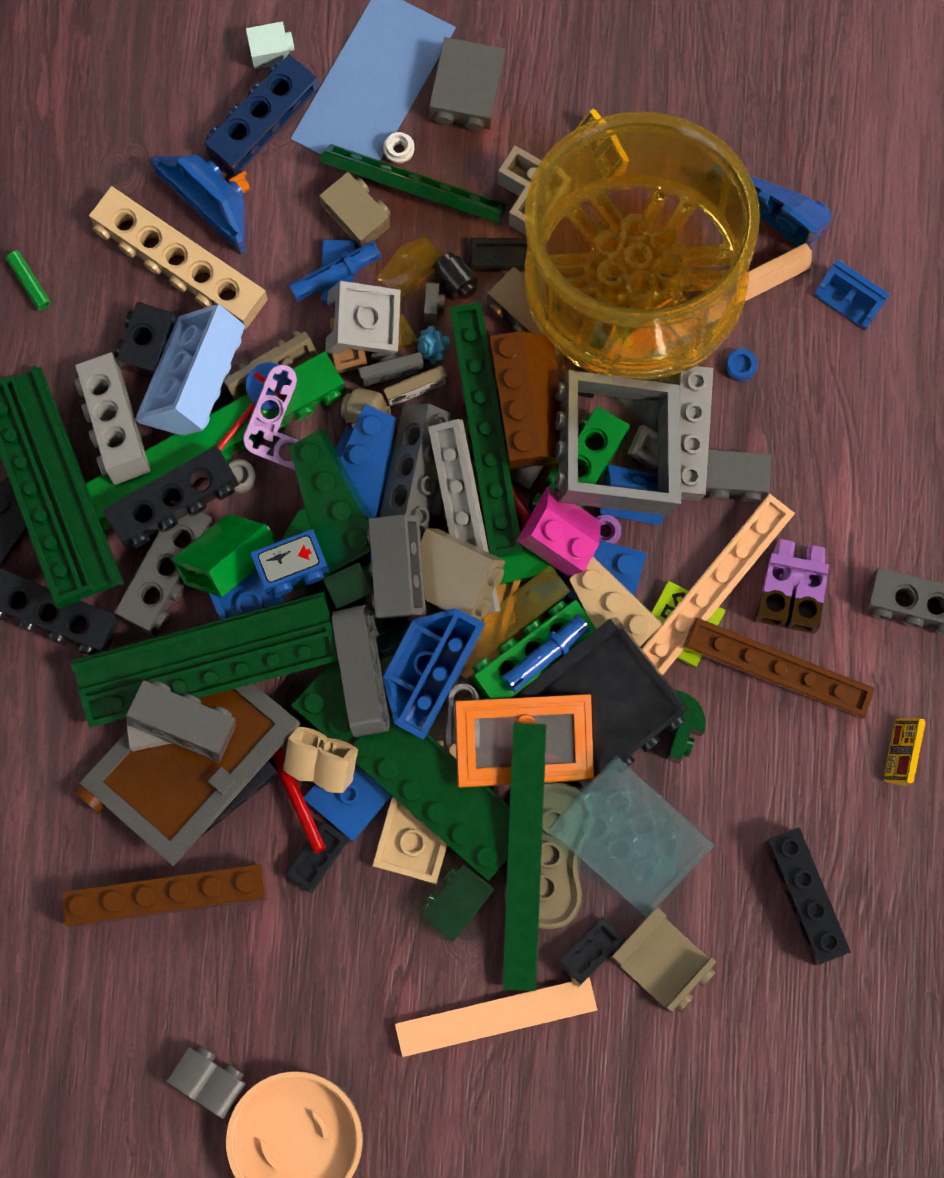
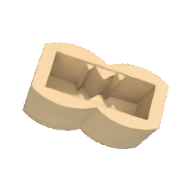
[284,727,358,793]

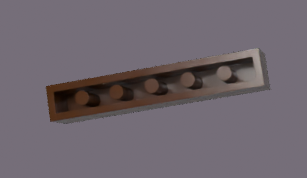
[62,864,268,927]

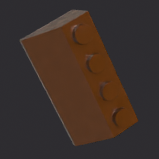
[489,331,560,470]

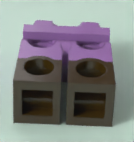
[754,539,829,634]

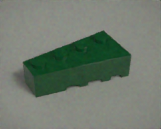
[289,429,373,577]

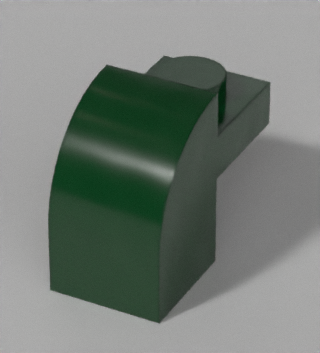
[667,689,706,763]

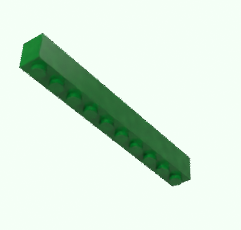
[86,351,346,530]

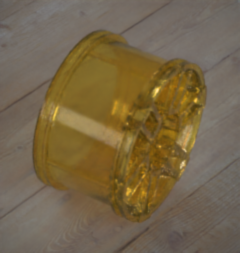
[525,112,760,380]

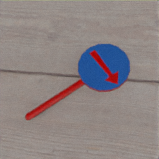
[217,362,291,451]

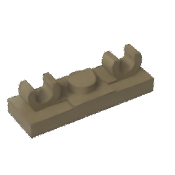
[223,331,318,401]

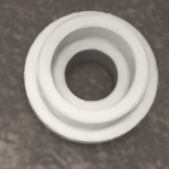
[383,132,415,163]

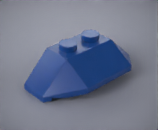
[149,155,246,254]
[383,607,486,740]

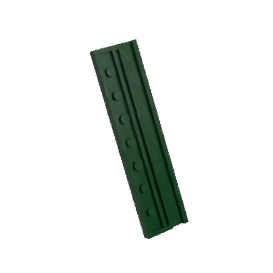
[0,365,124,609]
[71,591,339,728]
[291,661,510,882]

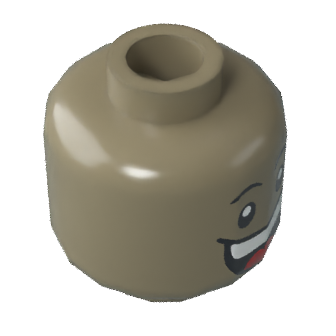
[341,388,391,428]

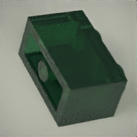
[323,560,373,608]
[421,864,495,943]

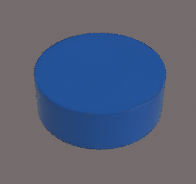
[725,348,757,382]

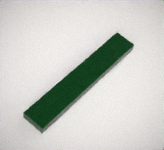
[320,144,506,223]

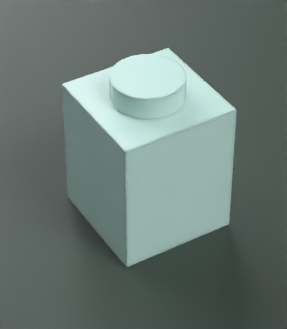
[246,21,295,69]

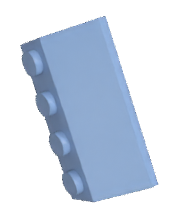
[135,304,245,436]

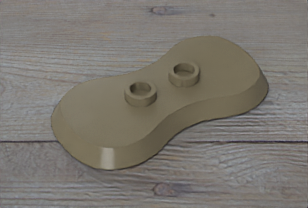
[504,782,594,929]

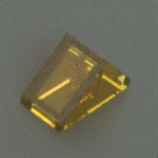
[378,236,443,300]

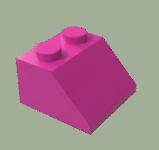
[516,486,601,576]

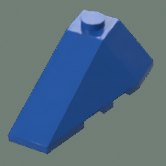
[708,162,834,249]

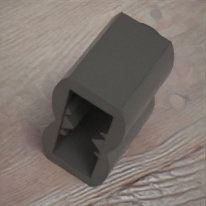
[167,1045,246,1119]

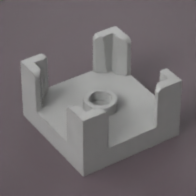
[325,281,401,360]

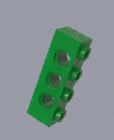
[529,406,630,511]
[467,600,597,700]

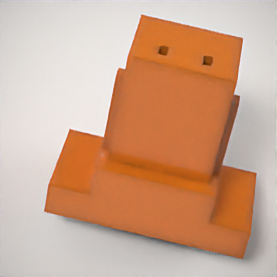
[229,171,250,193]

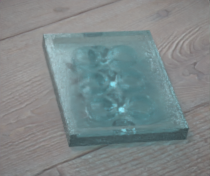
[549,755,715,917]

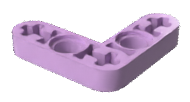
[243,365,299,470]

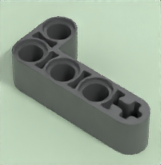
[332,604,390,737]

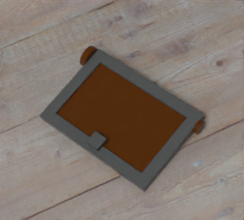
[74,684,300,866]

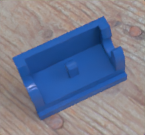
[813,259,890,330]

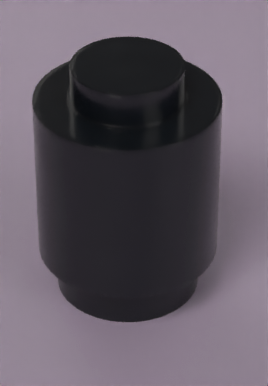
[433,252,478,300]

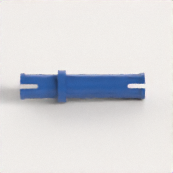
[289,240,382,302]
[502,615,590,693]

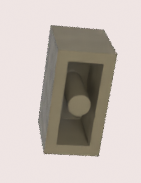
[319,172,391,248]

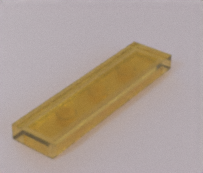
[464,565,570,672]

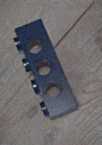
[204,54,319,176]

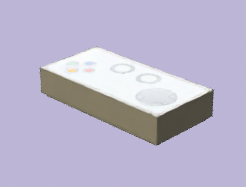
[384,366,447,408]

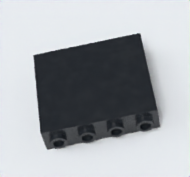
[513,617,690,793]

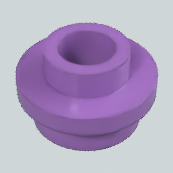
[596,515,621,544]

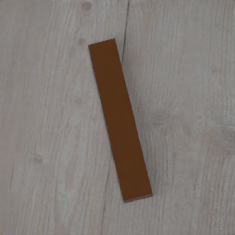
[683,617,875,719]

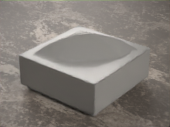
[627,425,658,469]

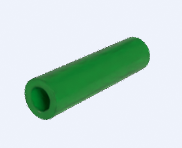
[5,250,51,311]

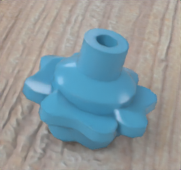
[417,325,450,364]

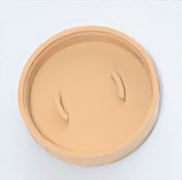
[226,1071,363,1178]

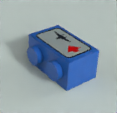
[251,529,329,597]

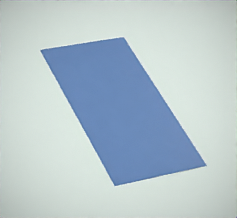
[290,0,456,160]

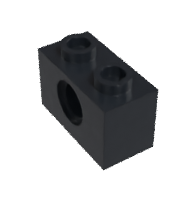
[115,302,177,378]

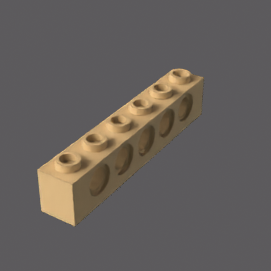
[89,186,268,330]

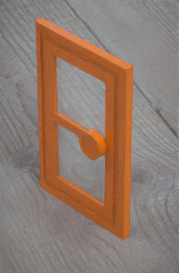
[454,694,594,788]

